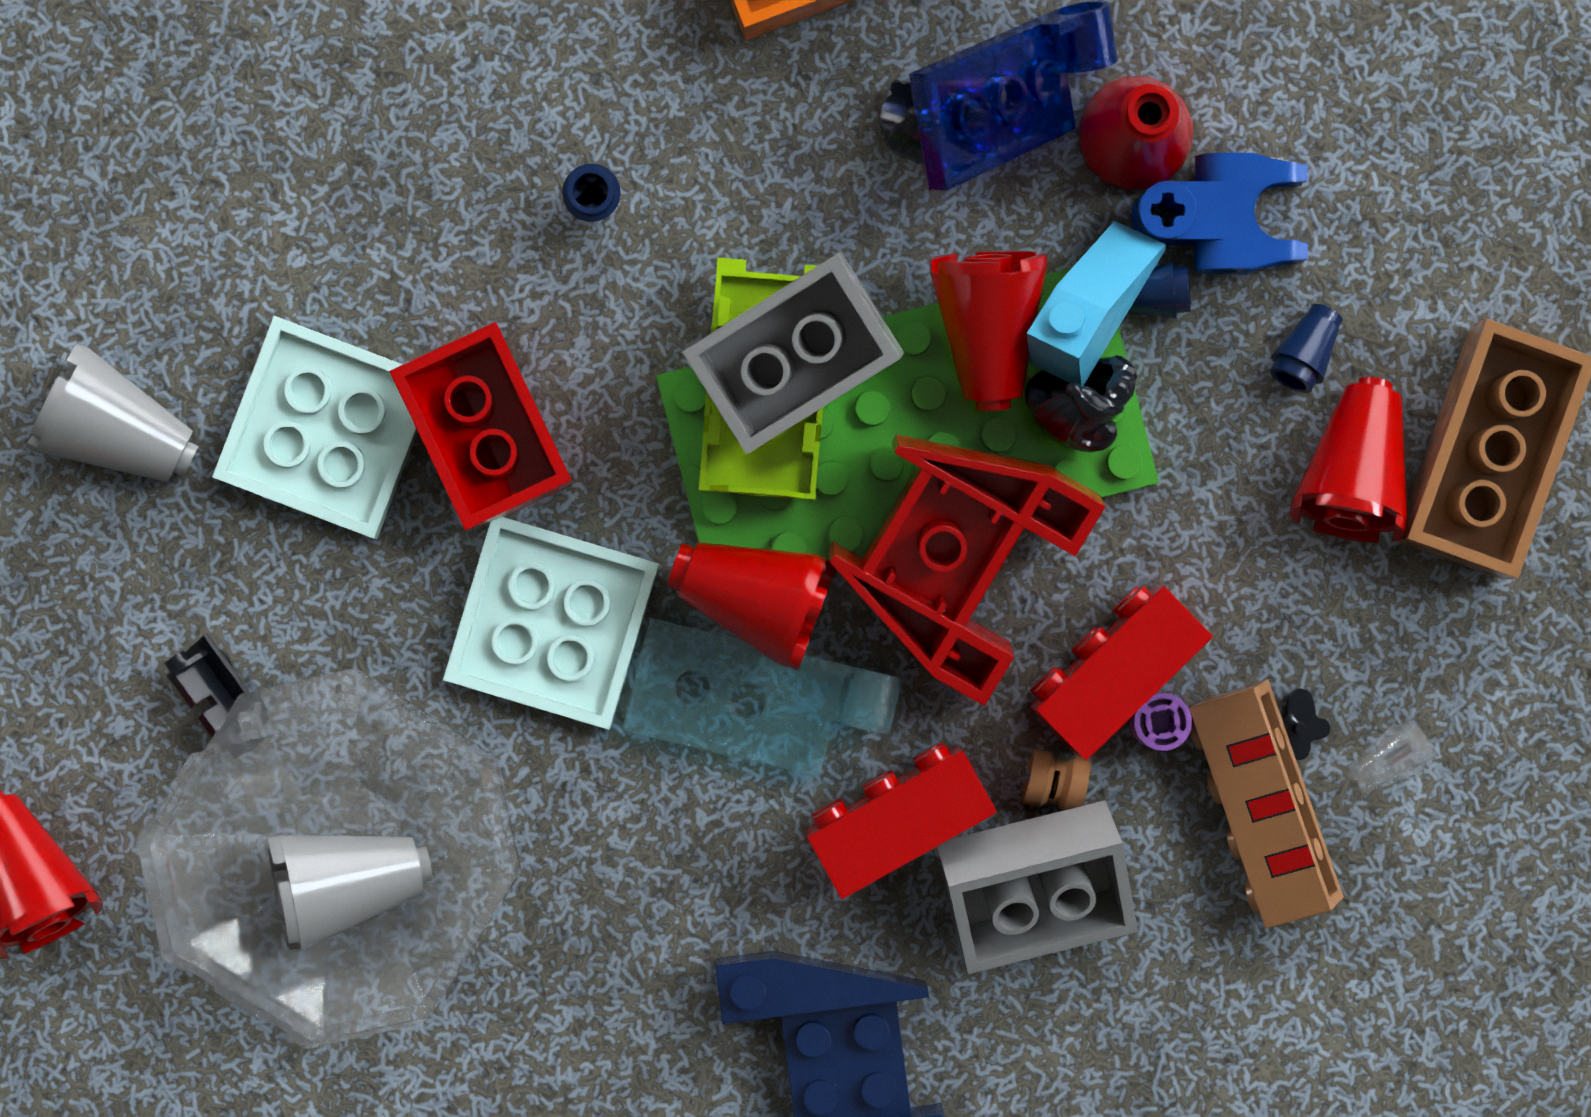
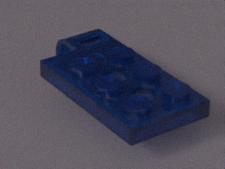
[909,1,1118,191]

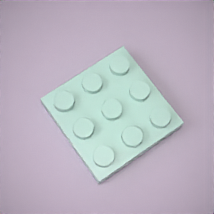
[212,316,418,539]
[443,517,660,730]

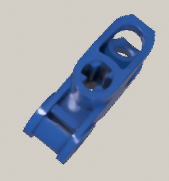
[1131,152,1308,274]

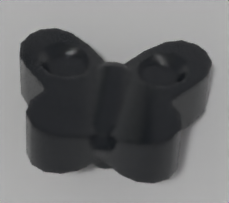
[1281,688,1330,760]

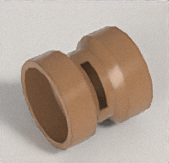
[1021,748,1091,811]

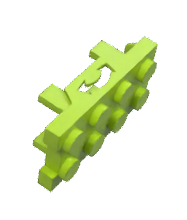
[699,257,823,501]

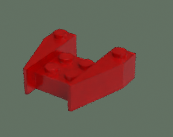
[829,434,1106,706]

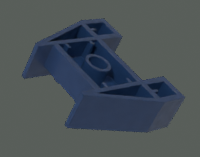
[715,951,944,1117]

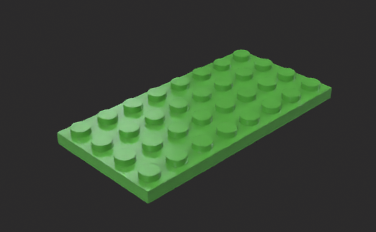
[656,268,1159,560]

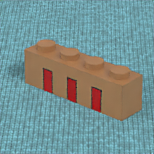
[1189,679,1344,929]

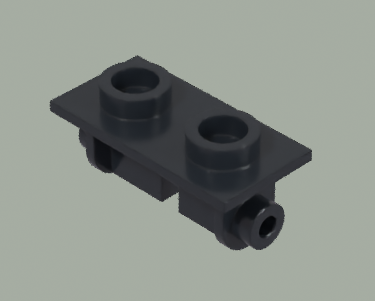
[164,633,275,757]

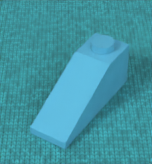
[1027,221,1166,386]

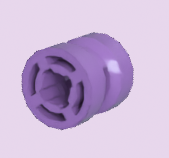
[1128,692,1192,751]

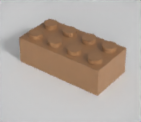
[1397,318,1591,579]

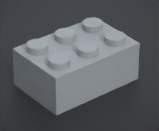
[682,252,904,455]
[936,800,1138,974]

